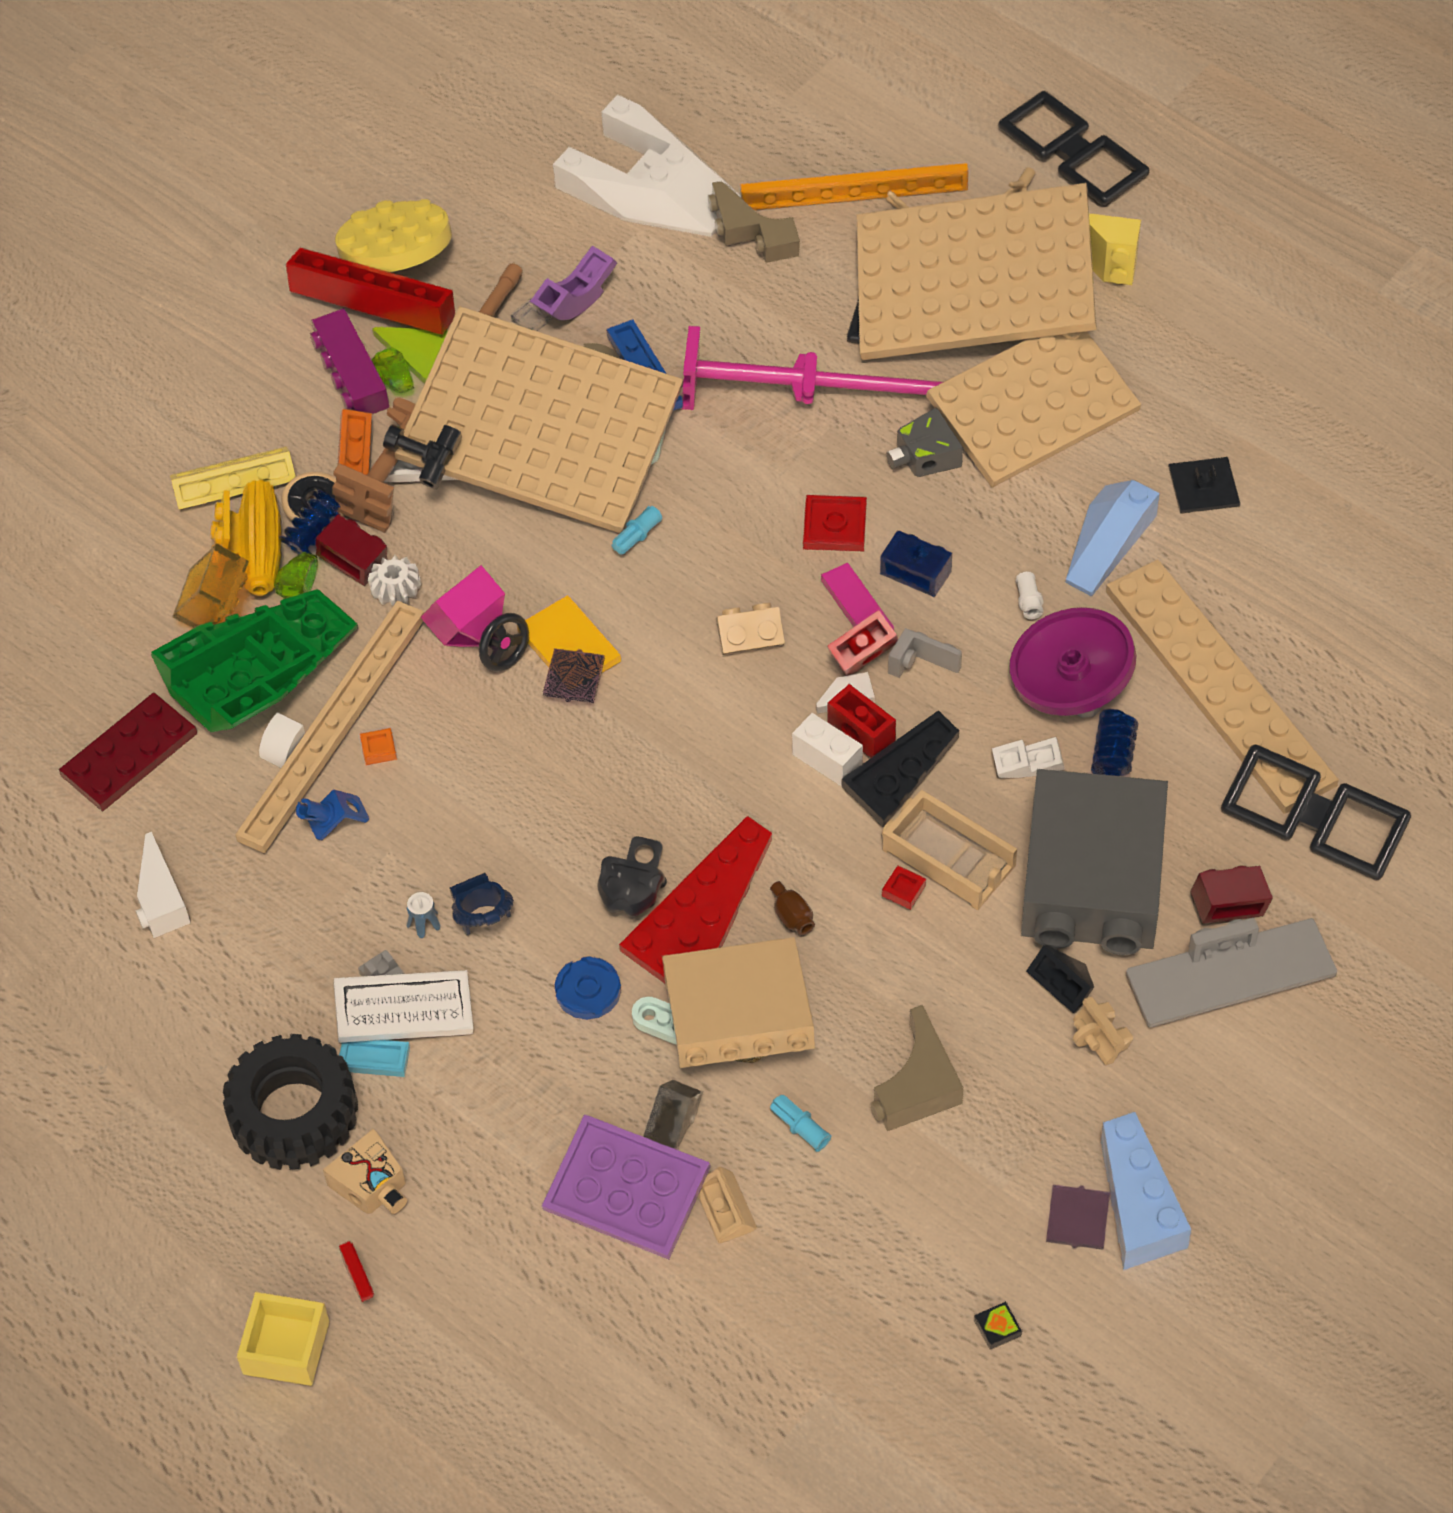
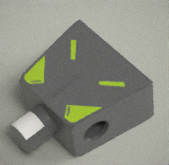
[886,408,963,477]

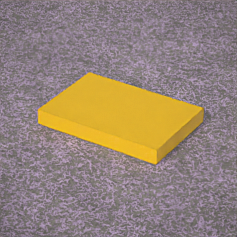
[517,595,621,692]

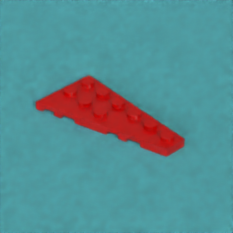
[619,816,772,984]

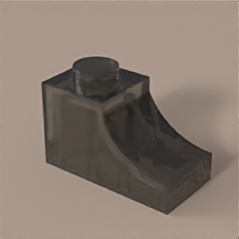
[643,1079,703,1150]

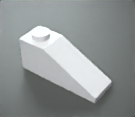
[136,832,190,938]

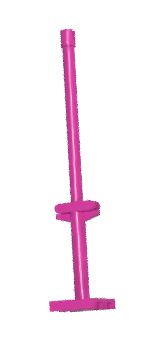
[682,326,943,410]

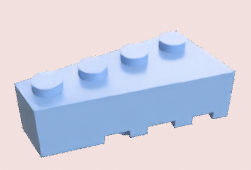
[1101,1112,1191,1270]

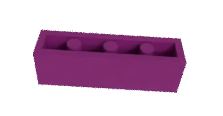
[310,308,389,414]

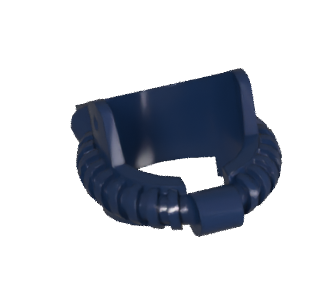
[449,873,514,935]

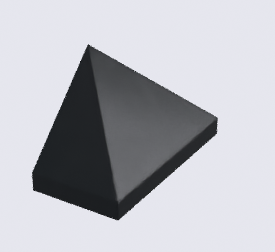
[1026,945,1094,1014]

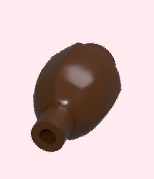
[770,881,815,935]

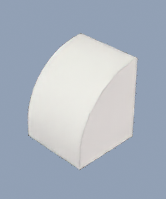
[259,712,305,768]

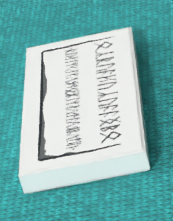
[333,970,473,1043]

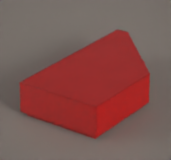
[338,1241,374,1302]

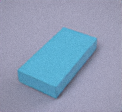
[339,1040,410,1077]

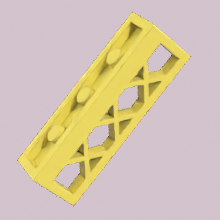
[170,446,296,509]

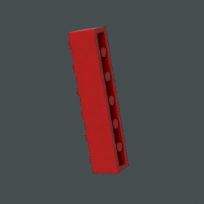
[286,247,455,335]

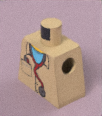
[323,1129,407,1214]

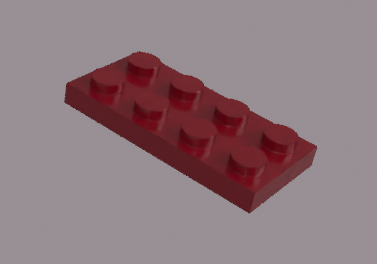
[59,692,198,812]

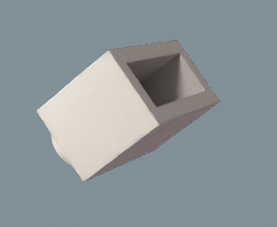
[792,713,863,787]

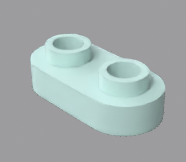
[632,997,677,1044]

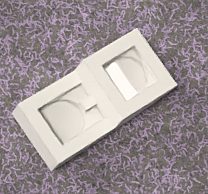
[992,737,1065,778]

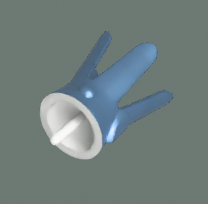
[406,892,440,938]

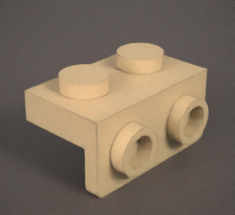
[716,603,785,654]

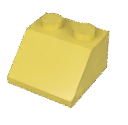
[1089,213,1141,285]

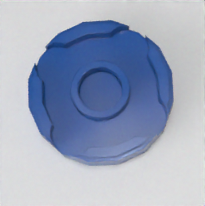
[554,956,621,1020]

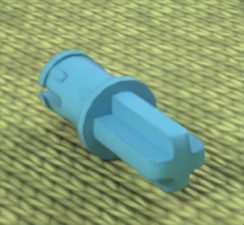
[612,506,662,554]
[770,1094,831,1152]

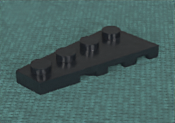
[841,710,960,827]

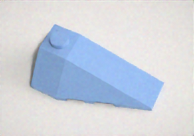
[1066,480,1160,597]

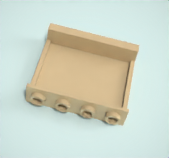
[662,937,815,1068]

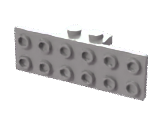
[1126,918,1337,1027]

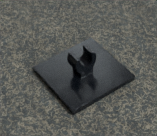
[1168,457,1240,514]

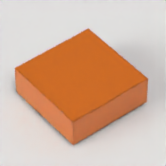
[360,728,397,765]

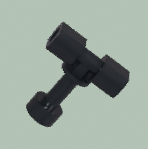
[383,425,462,489]

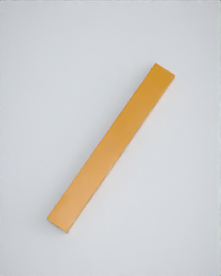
[740,163,968,210]

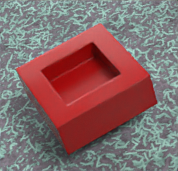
[882,865,926,910]

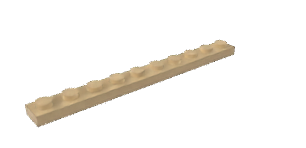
[235,601,424,853]

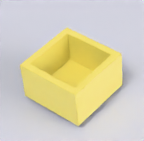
[237,1292,329,1386]

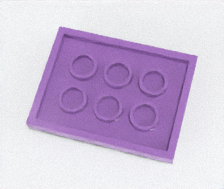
[542,1114,711,1260]

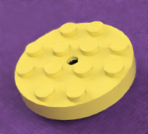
[335,199,452,272]

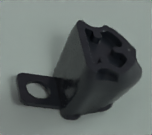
[597,836,667,917]

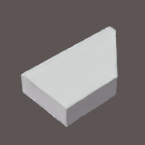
[816,672,875,714]

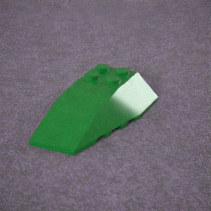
[151,589,358,732]

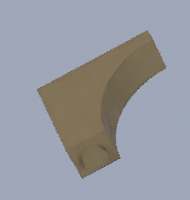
[870,1005,963,1131]

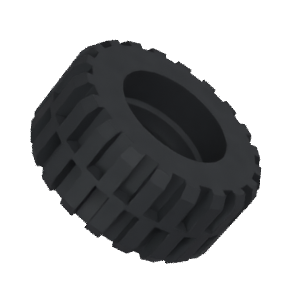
[223,1034,358,1170]

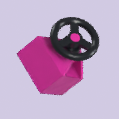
[421,565,529,671]

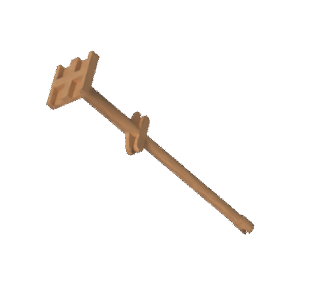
[331,263,523,533]

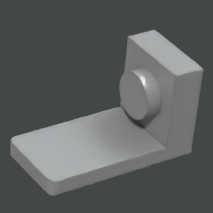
[888,628,962,678]

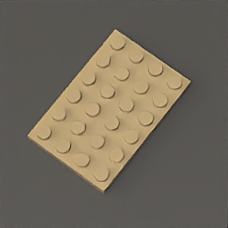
[926,331,1141,488]

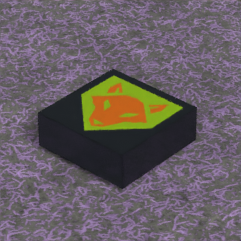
[974,1301,1022,1350]

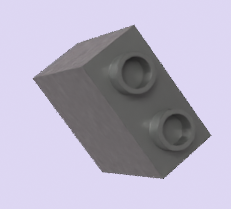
[1021,769,1168,955]

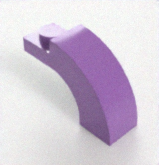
[530,245,617,320]

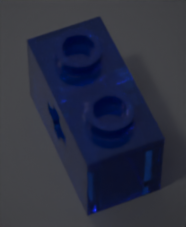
[880,530,953,598]

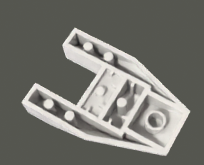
[553,95,741,237]

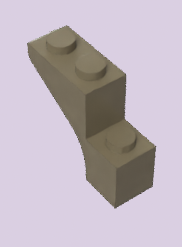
[708,181,800,263]

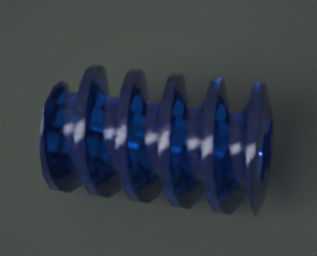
[279,489,341,558]
[1091,709,1139,776]

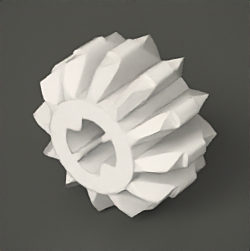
[368,555,421,606]

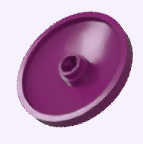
[1009,607,1137,716]

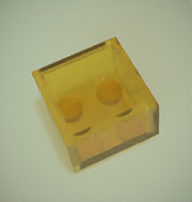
[172,544,249,629]

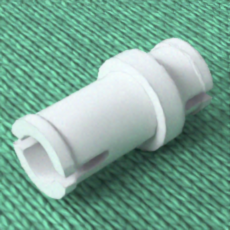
[1015,571,1043,620]

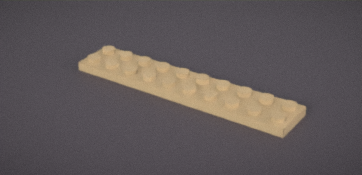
[1106,559,1339,814]

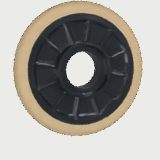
[281,472,344,529]

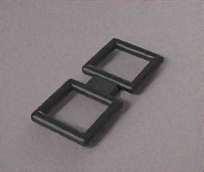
[998,91,1150,205]
[1221,744,1411,880]

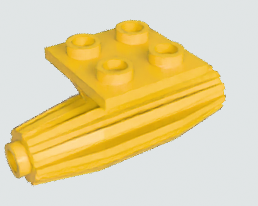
[210,480,281,596]

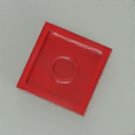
[803,495,867,552]

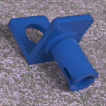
[296,789,369,840]

